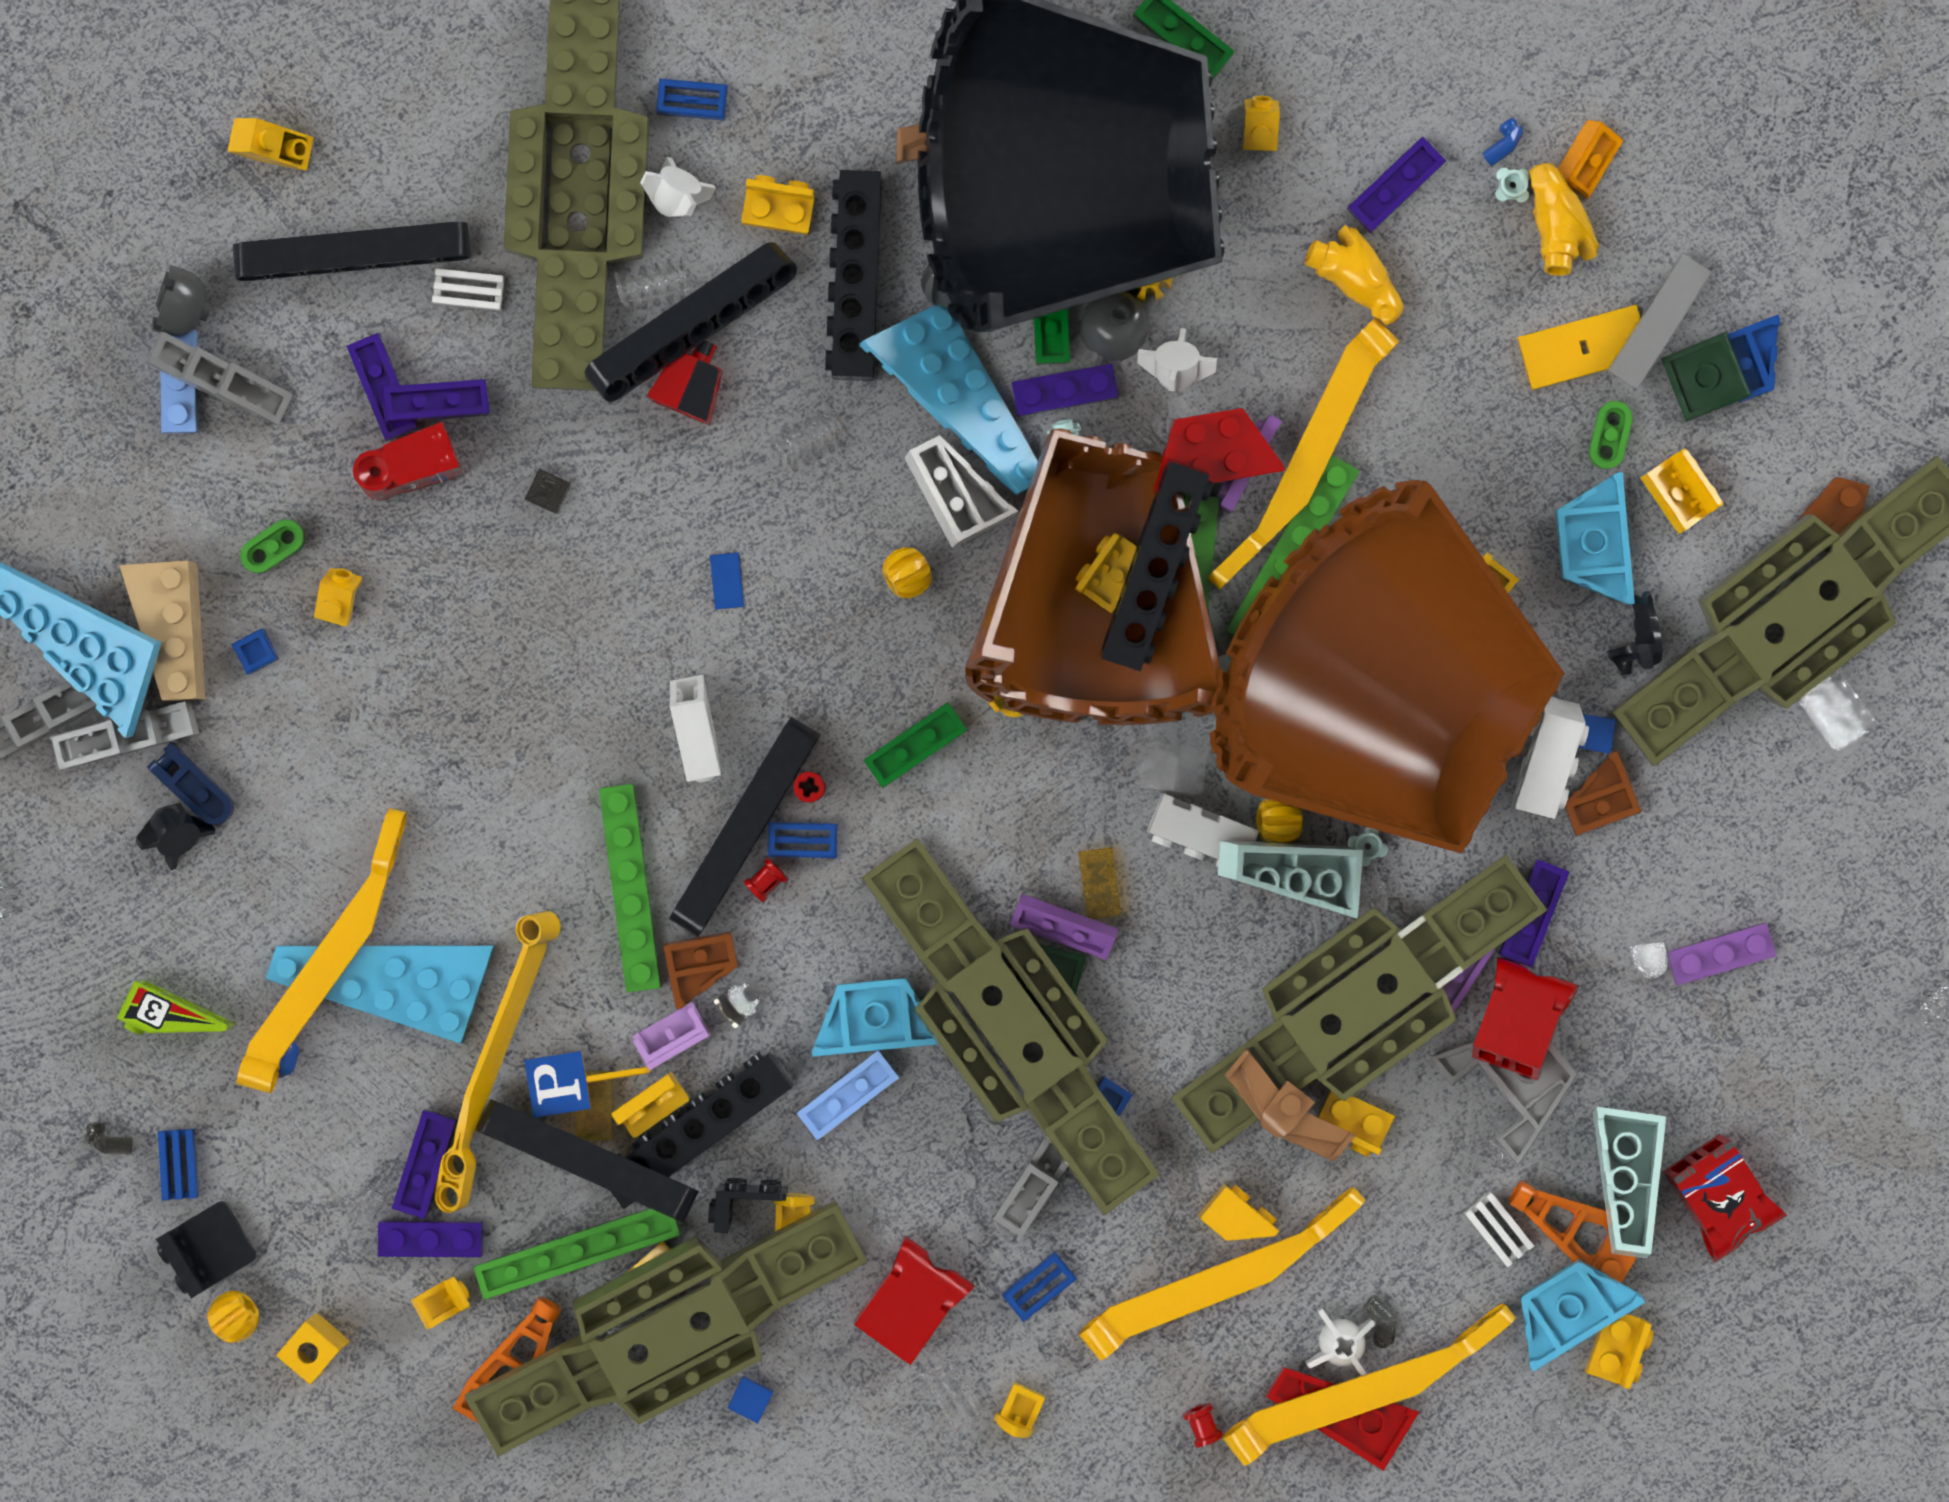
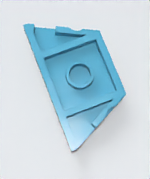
[1555,472,1635,605]
[812,978,937,1057]
[1521,1259,1645,1372]

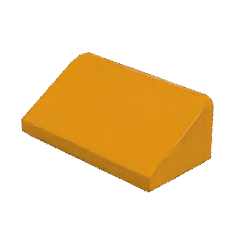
[1558,120,1624,199]

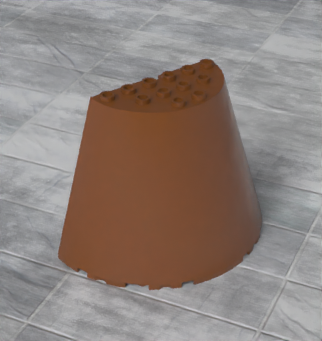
[1210,480,1565,854]

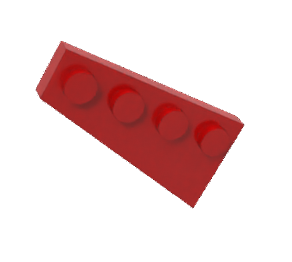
[1265,1366,1419,1471]

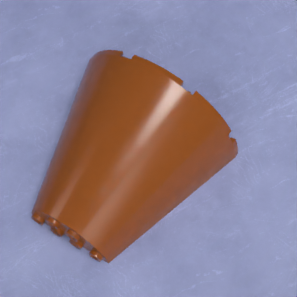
[965,428,1221,725]

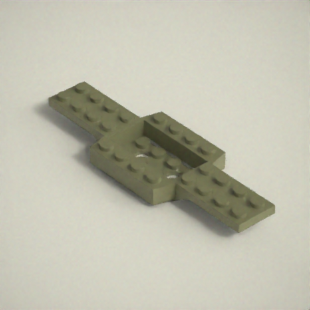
[504,0,650,391]
[1610,456,1949,766]
[861,838,1160,1216]
[1171,854,1547,1154]
[465,1200,867,1456]

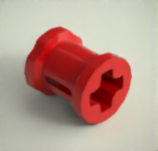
[793,772,826,803]
[743,858,789,903]
[1183,1403,1223,1448]

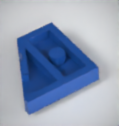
[1728,314,1780,403]

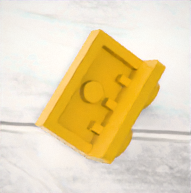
[1640,448,1723,534]
[1075,533,1137,614]

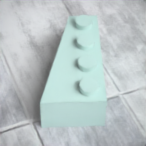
[1592,1107,1666,1258]

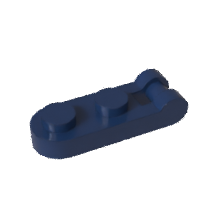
[147,741,234,825]

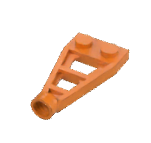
[1508,1180,1637,1283]
[452,1296,562,1424]

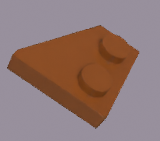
[1791,477,1869,547]
[1564,751,1642,837]
[663,931,738,1010]

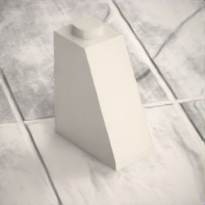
[670,675,721,782]

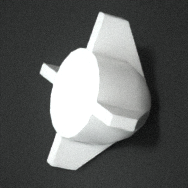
[640,157,716,217]
[1137,328,1217,392]
[1305,1307,1375,1376]

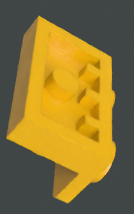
[741,175,816,236]
[611,1071,690,1138]
[1317,1090,1395,1157]
[1585,1314,1654,1390]

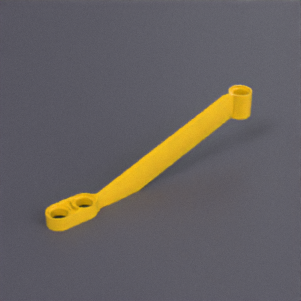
[1207,317,1400,590]
[236,808,407,1094]
[435,911,561,1213]
[1078,1186,1366,1361]
[1222,1303,1516,1466]

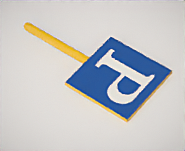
[524,1051,651,1118]

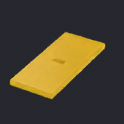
[1517,305,1640,390]

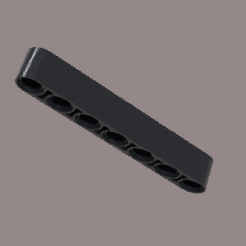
[233,222,471,281]
[585,242,797,402]
[669,716,821,937]
[476,1099,699,1223]

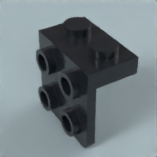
[708,1178,788,1233]
[156,1201,257,1298]

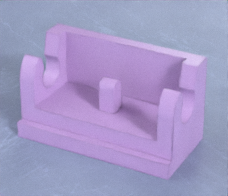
[633,1001,711,1071]

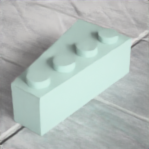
[1218,841,1363,919]

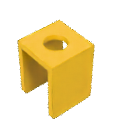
[276,1313,350,1385]

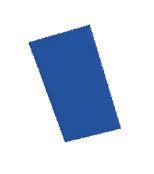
[710,552,744,610]

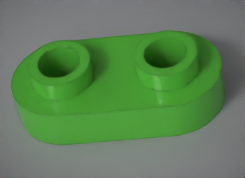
[1588,401,1632,470]
[240,519,306,574]

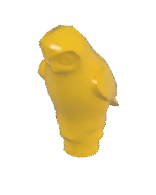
[1528,163,1600,276]
[1304,225,1405,325]

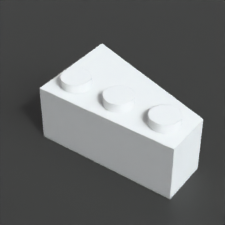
[905,435,1018,548]
[1513,697,1589,819]
[1147,793,1259,867]

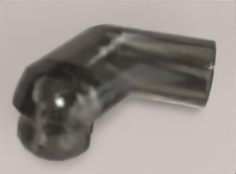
[84,1122,133,1154]
[1363,1295,1397,1349]

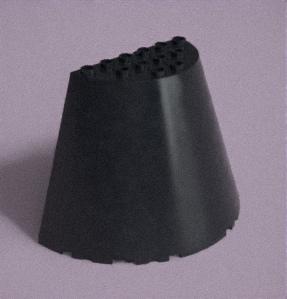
[918,0,1225,332]

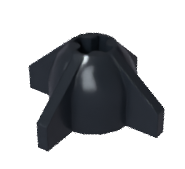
[136,803,216,870]

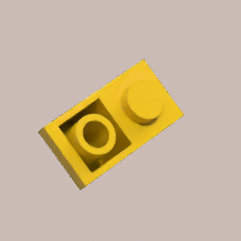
[227,118,314,171]
[1198,1183,1279,1241]

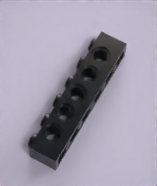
[825,170,882,381]
[1100,458,1213,672]
[611,1052,794,1209]

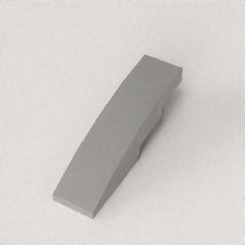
[1608,253,1712,389]
[145,332,293,425]
[0,681,97,761]
[51,701,200,770]
[993,1136,1068,1238]

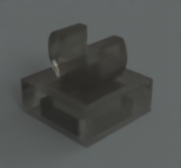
[525,468,571,514]
[714,983,761,1028]

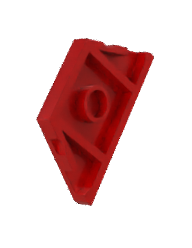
[1152,408,1285,494]

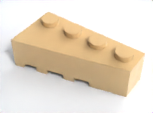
[119,561,206,702]

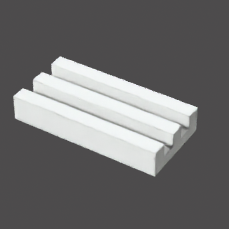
[432,268,505,311]
[1463,1191,1534,1268]

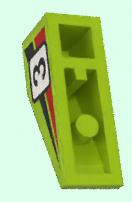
[117,979,235,1035]

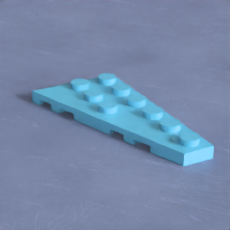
[859,305,1038,496]
[0,562,162,738]
[266,945,495,1044]

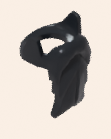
[1607,591,1663,675]

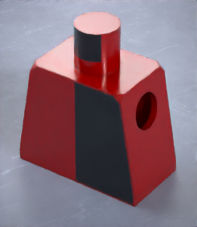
[647,340,723,426]

